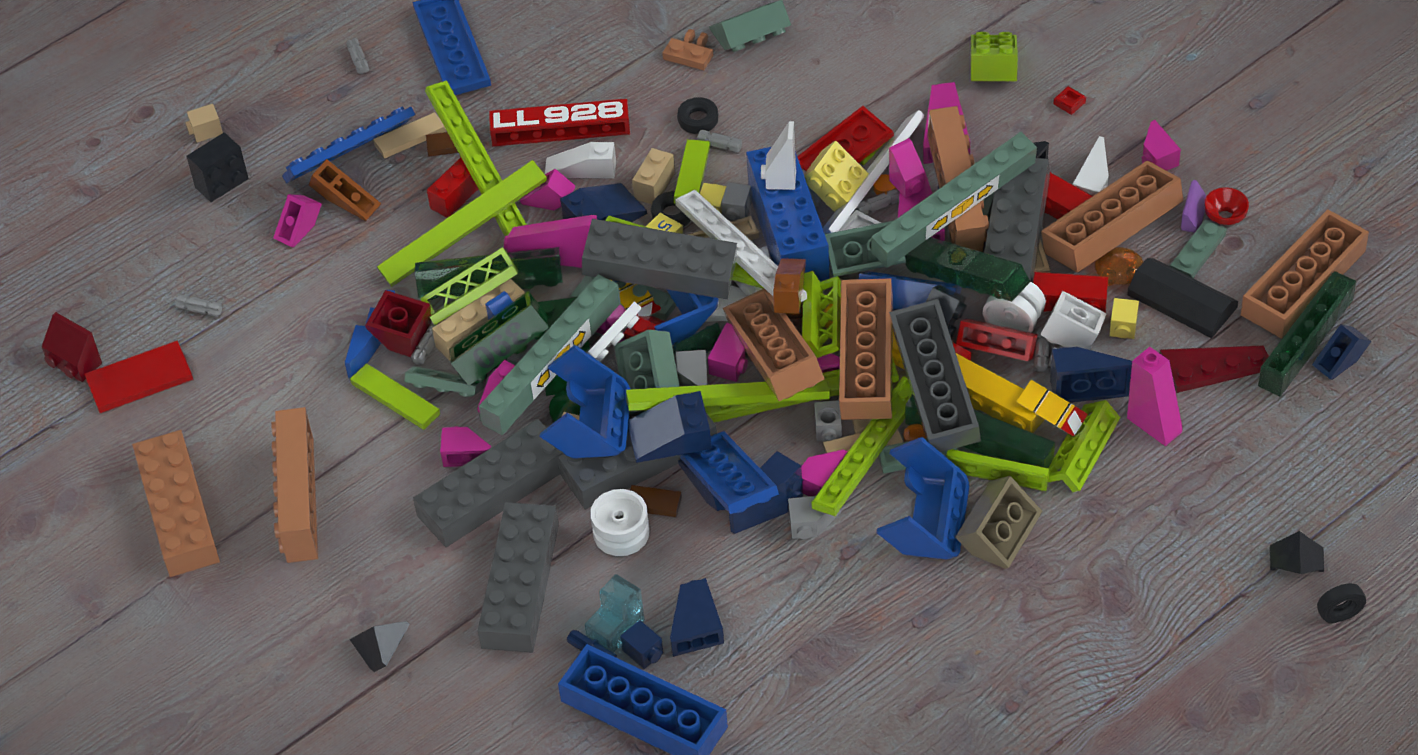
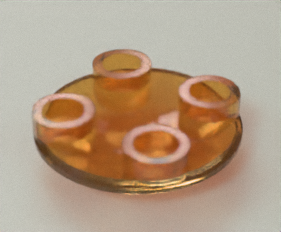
[1095,247,1143,286]

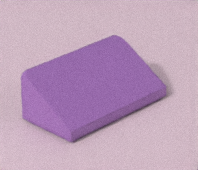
[1181,180,1206,233]

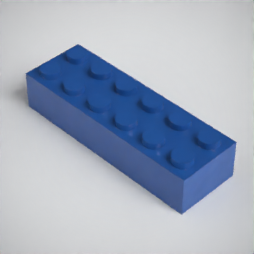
[558,644,728,755]

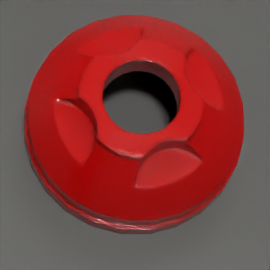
[1204,187,1249,225]

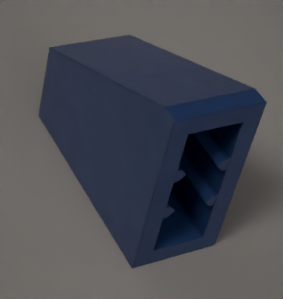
[670,578,724,657]

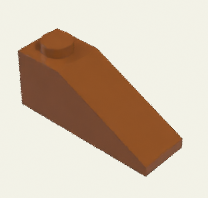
[309,159,381,221]
[773,258,806,314]

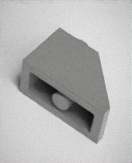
[675,350,708,387]
[788,496,841,539]

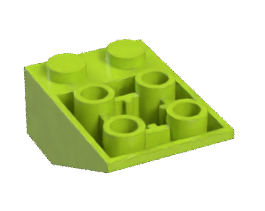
[971,32,1018,81]

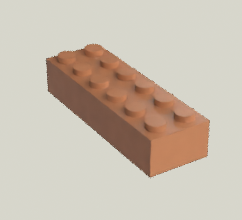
[927,106,989,256]
[1041,161,1183,273]
[1241,209,1369,339]
[839,278,893,420]
[723,288,825,401]
[271,407,318,563]
[132,430,220,577]

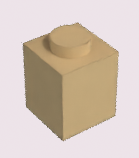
[185,104,223,143]

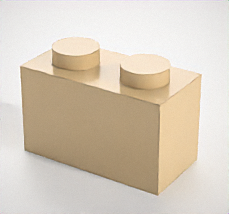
[632,148,675,204]

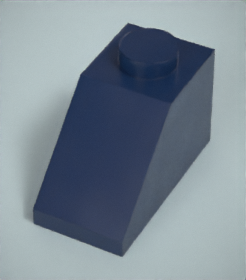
[1312,324,1372,380]

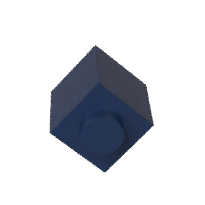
[620,620,663,669]

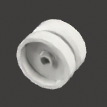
[982,276,1046,333]
[591,489,649,556]

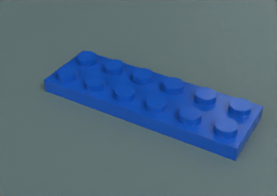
[412,0,491,95]
[282,106,416,184]
[679,431,779,514]

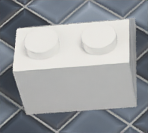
[1041,291,1106,350]

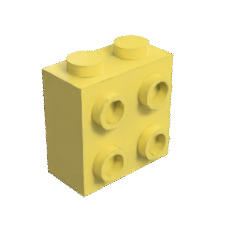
[804,141,869,212]

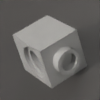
[721,182,752,221]
[814,401,842,442]

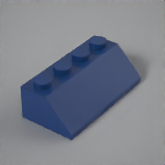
[859,271,962,311]

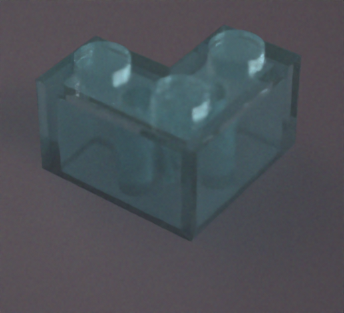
[584,574,645,653]

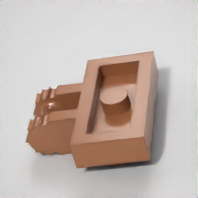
[662,29,713,70]

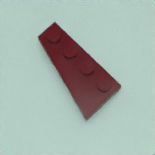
[1160,345,1273,393]

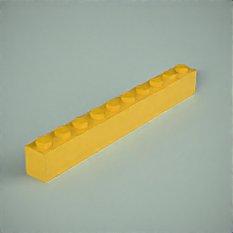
[823,303,1045,437]

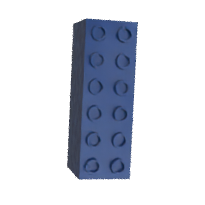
[746,147,830,283]

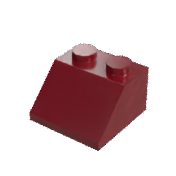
[365,290,431,357]
[41,312,102,382]

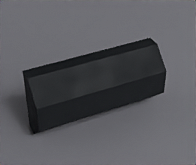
[1127,258,1238,338]

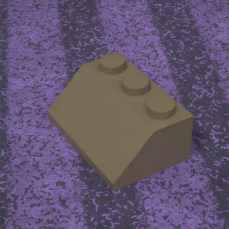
[956,476,1043,569]

